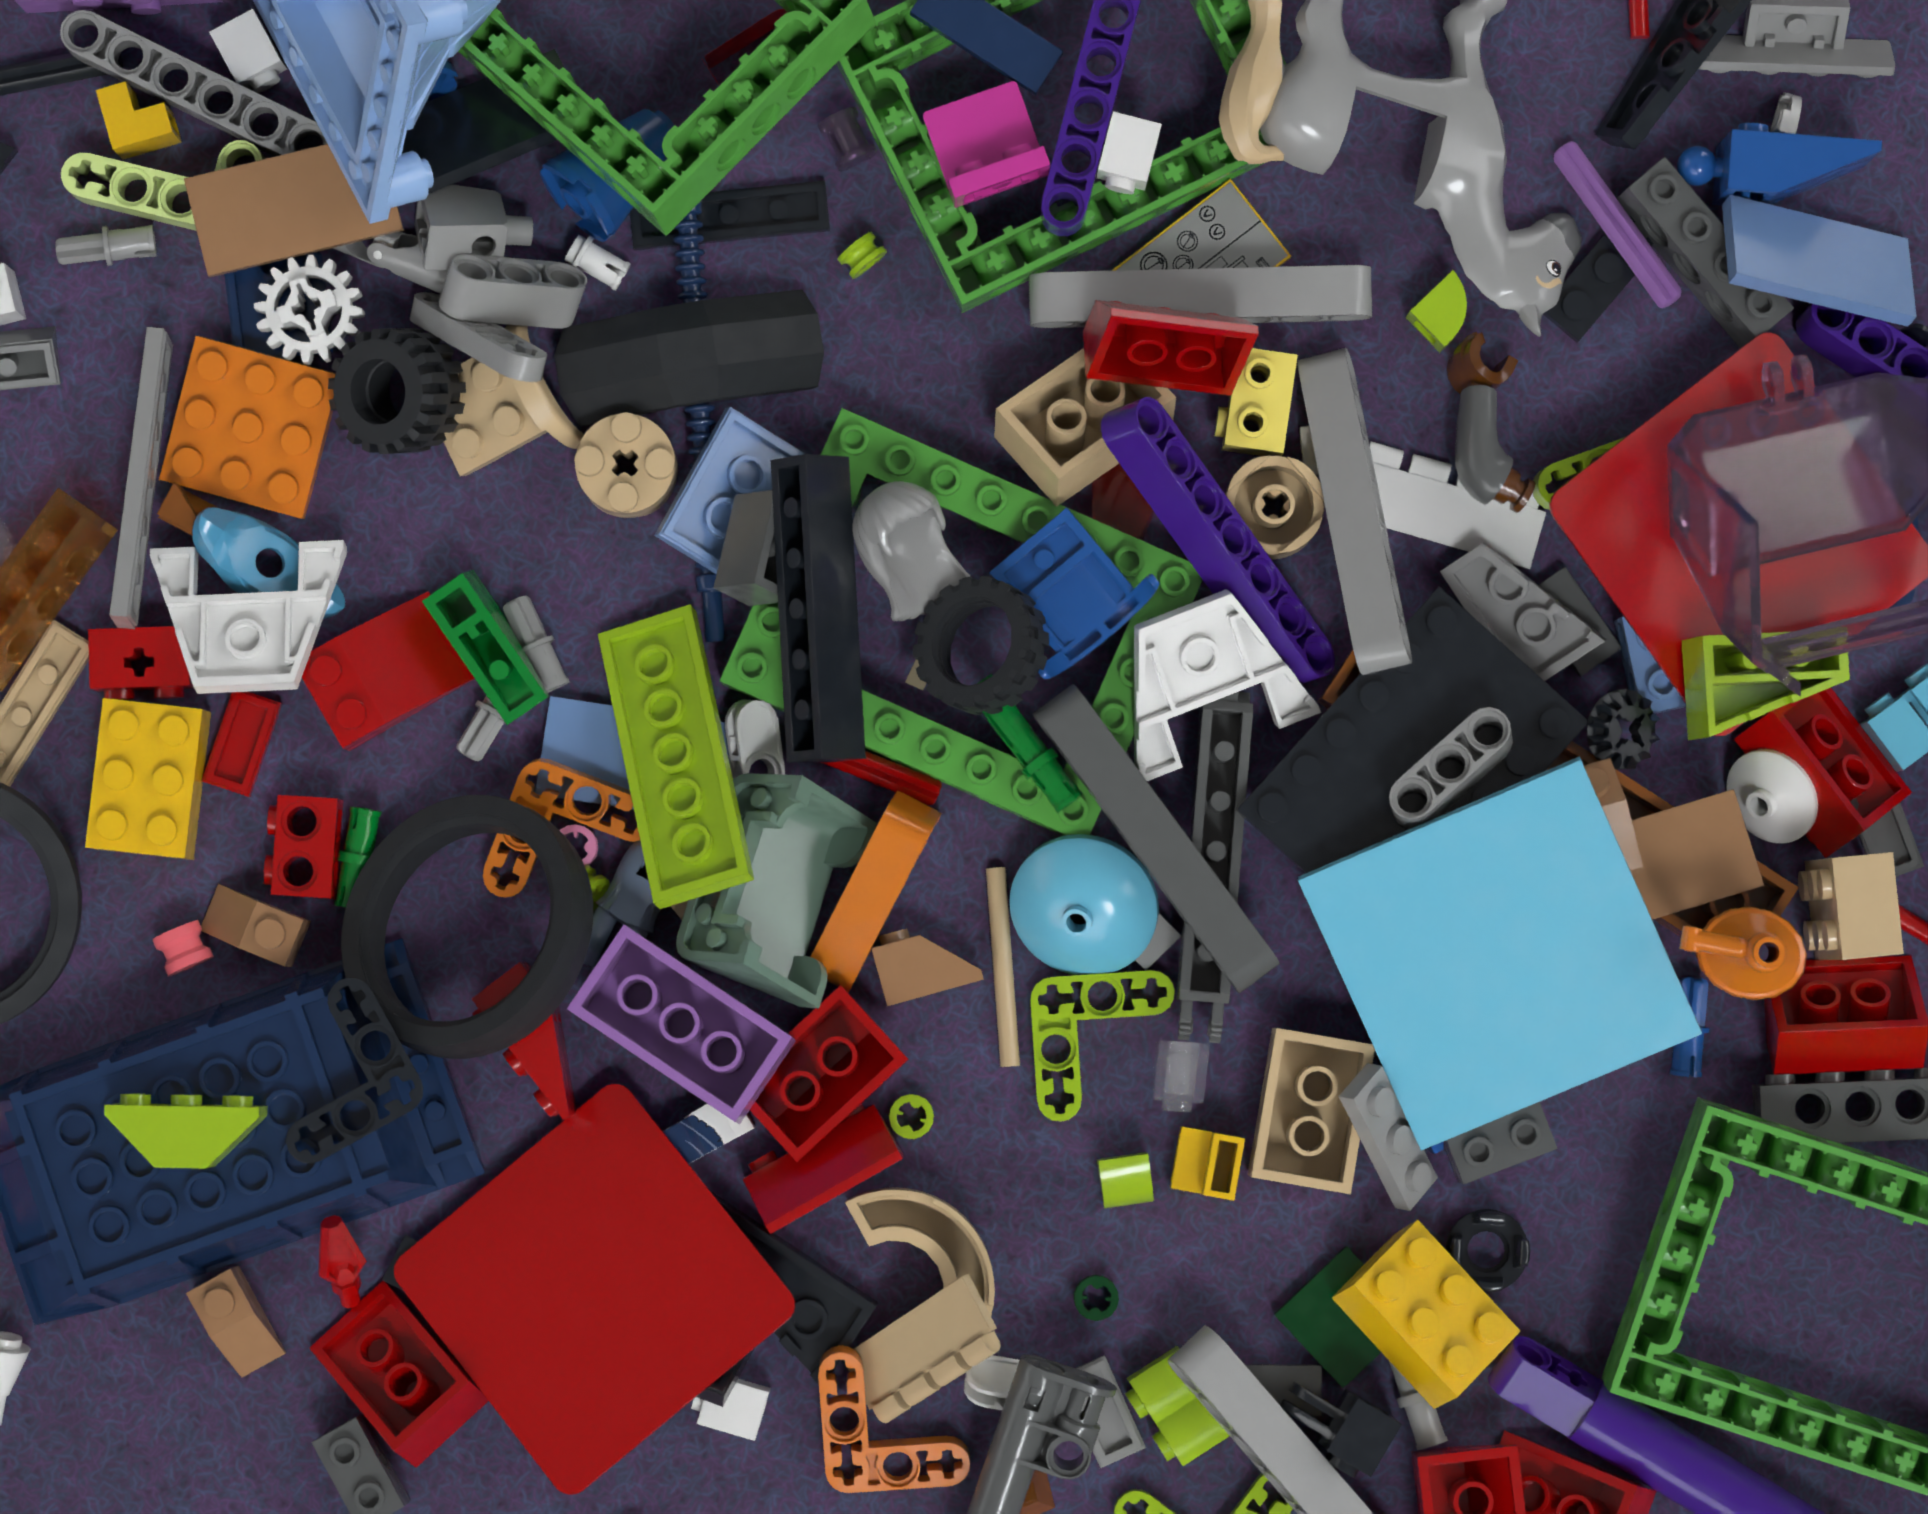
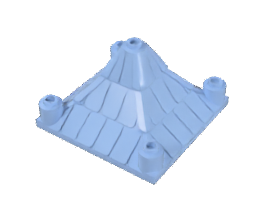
[253,0,501,224]

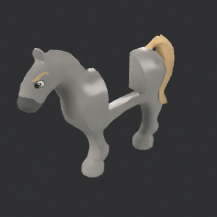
[1219,0,1582,337]

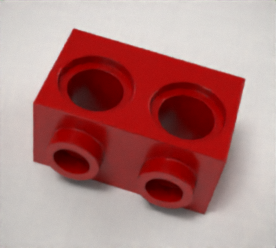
[264,795,344,899]

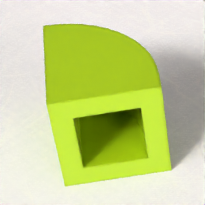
[1406,270,1467,353]
[1097,1152,1154,1209]

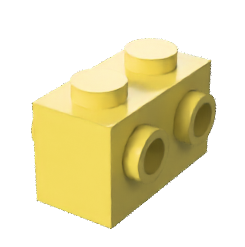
[1214,348,1298,456]

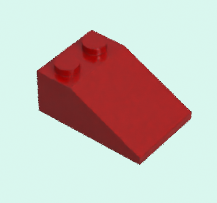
[302,591,475,751]
[309,1280,488,1468]
[1499,1430,1657,1514]

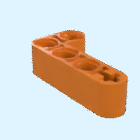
[811,790,942,992]

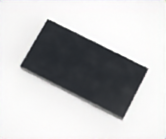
[402,49,564,194]

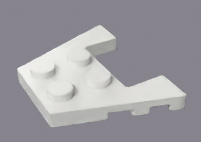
[150,540,347,694]
[1134,589,1321,781]

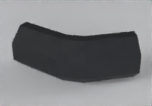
[554,289,824,426]

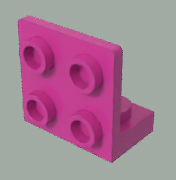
[923,81,1050,208]

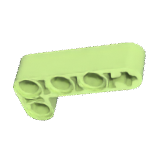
[61,140,266,231]

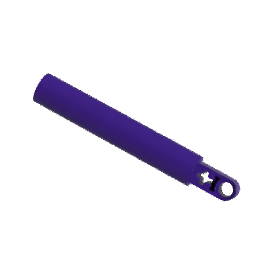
[1488,1336,1826,1514]

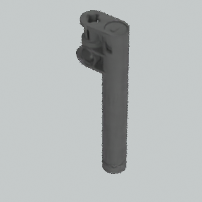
[967,1354,1117,1514]

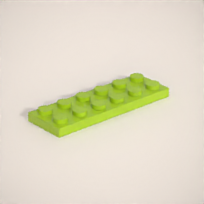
[598,604,755,909]

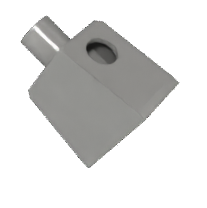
[414,184,533,270]

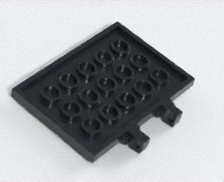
[1236,587,1588,873]

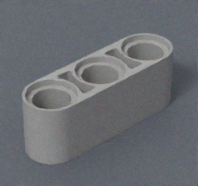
[438,254,587,329]
[1389,707,1513,829]

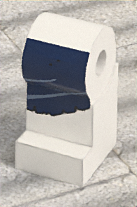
[663,1104,756,1164]

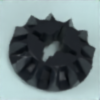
[1586,689,1661,769]

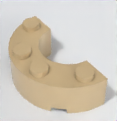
[845,1187,995,1316]

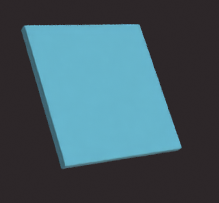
[1298,756,1702,1151]

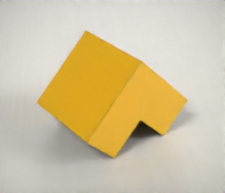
[96,81,182,160]
[1170,1126,1245,1201]

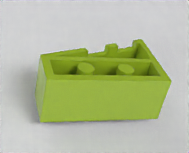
[1682,629,1850,741]

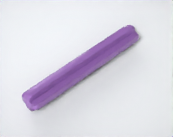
[1554,141,1681,308]

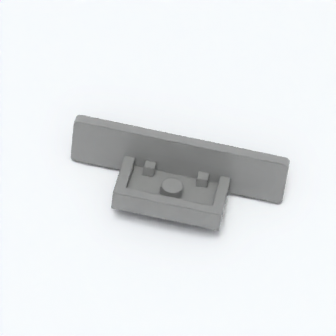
[1699,0,1895,78]

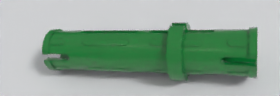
[977,674,1083,813]

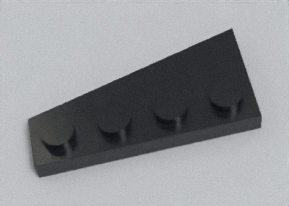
[1595,0,1752,149]
[711,1192,878,1385]

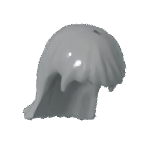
[852,481,971,621]

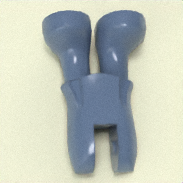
[583,841,661,969]

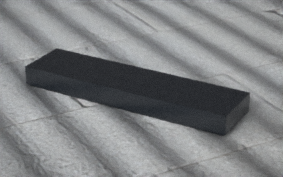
[630,180,830,251]

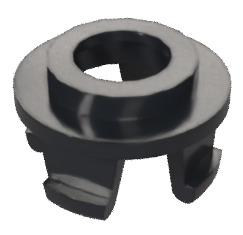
[1446,1209,1530,1292]

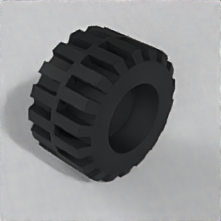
[328,328,466,454]

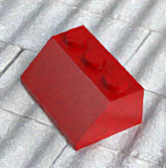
[1083,300,1259,396]
[1734,688,1912,858]
[1764,955,1928,1075]
[750,985,909,1162]
[743,1104,904,1234]
[1411,1445,1526,1514]

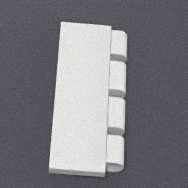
[1370,441,1546,569]

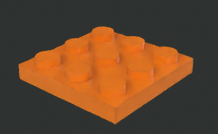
[159,336,336,519]

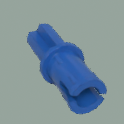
[1669,977,1710,1077]

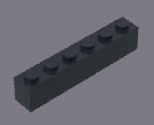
[770,454,866,763]

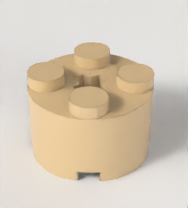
[574,412,678,518]
[1225,455,1324,560]

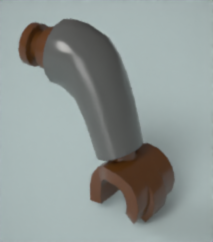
[1447,331,1536,513]

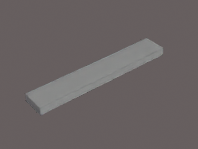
[109,327,173,629]

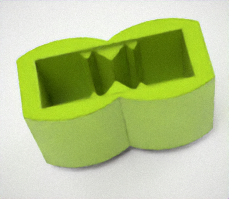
[1125,1346,1229,1466]

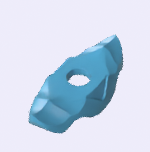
[192,507,345,619]

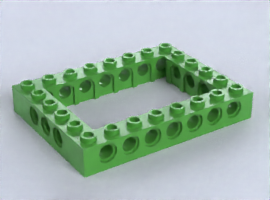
[458,0,876,236]
[836,0,1286,313]
[720,408,1202,836]
[1601,1097,1928,1496]

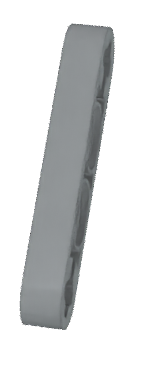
[410,292,547,382]

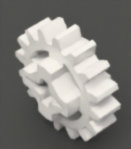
[254,255,365,365]

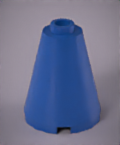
[540,109,674,242]

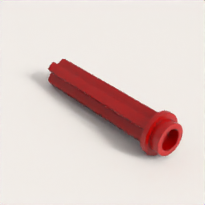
[821,751,942,805]

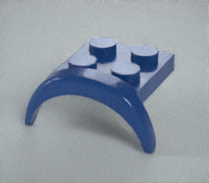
[989,508,1159,679]

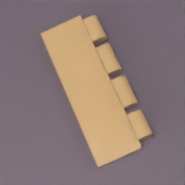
[844,1274,1001,1423]

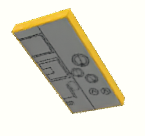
[1112,179,1291,271]

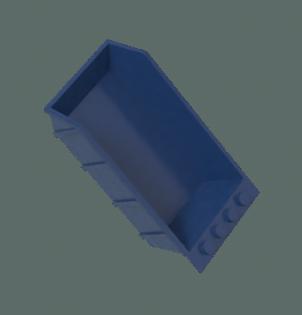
[0,938,485,1325]

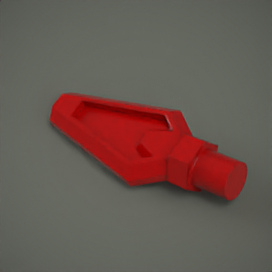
[318,1215,367,1308]

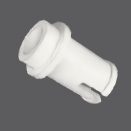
[564,235,631,291]

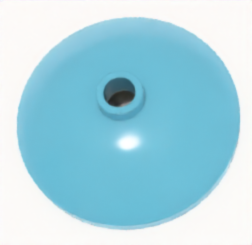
[1010,834,1159,975]

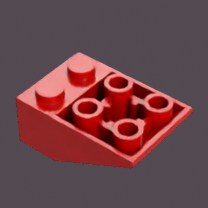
[472,962,576,1120]

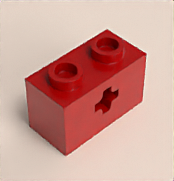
[88,626,194,700]

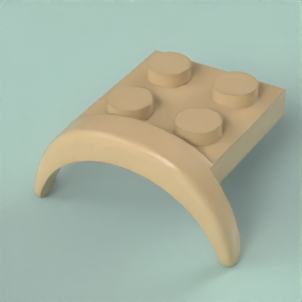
[444,325,584,476]

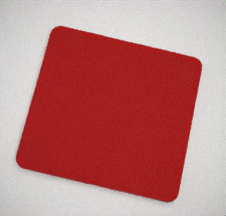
[1549,333,1928,736]
[394,1084,795,1495]

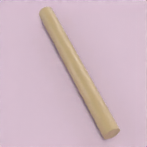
[986,867,1020,1067]

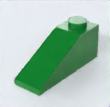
[422,570,549,725]

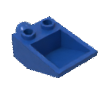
[1677,123,1882,206]

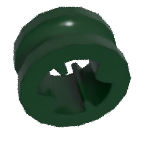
[1074,1275,1119,1321]

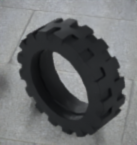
[913,576,1049,715]

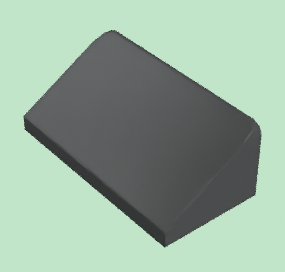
[0,326,61,390]

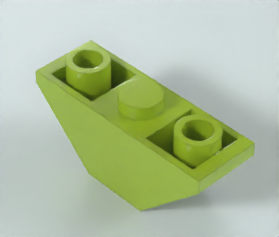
[104,1094,268,1169]

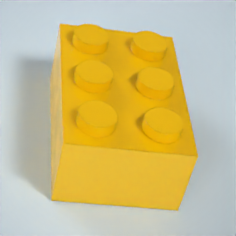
[85,698,211,860]
[1332,1220,1520,1409]

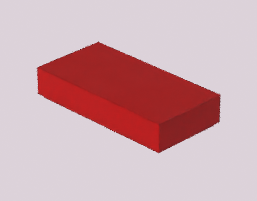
[202,692,282,797]

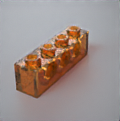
[0,488,118,692]

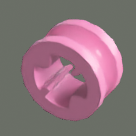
[559,824,599,865]

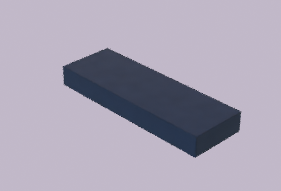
[910,0,1063,96]

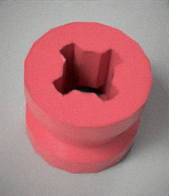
[152,920,214,977]

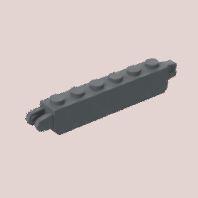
[1176,691,1253,1043]

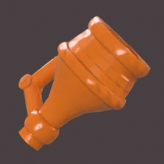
[1679,907,1807,1000]

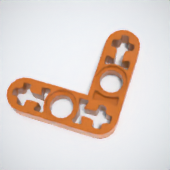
[483,758,640,898]
[818,1345,971,1493]

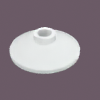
[1726,749,1818,843]

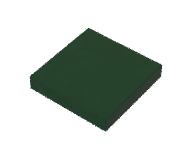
[1274,1246,1381,1388]

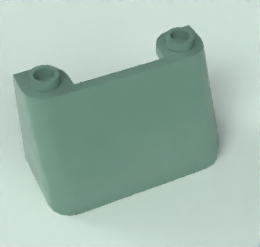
[676,773,877,1008]

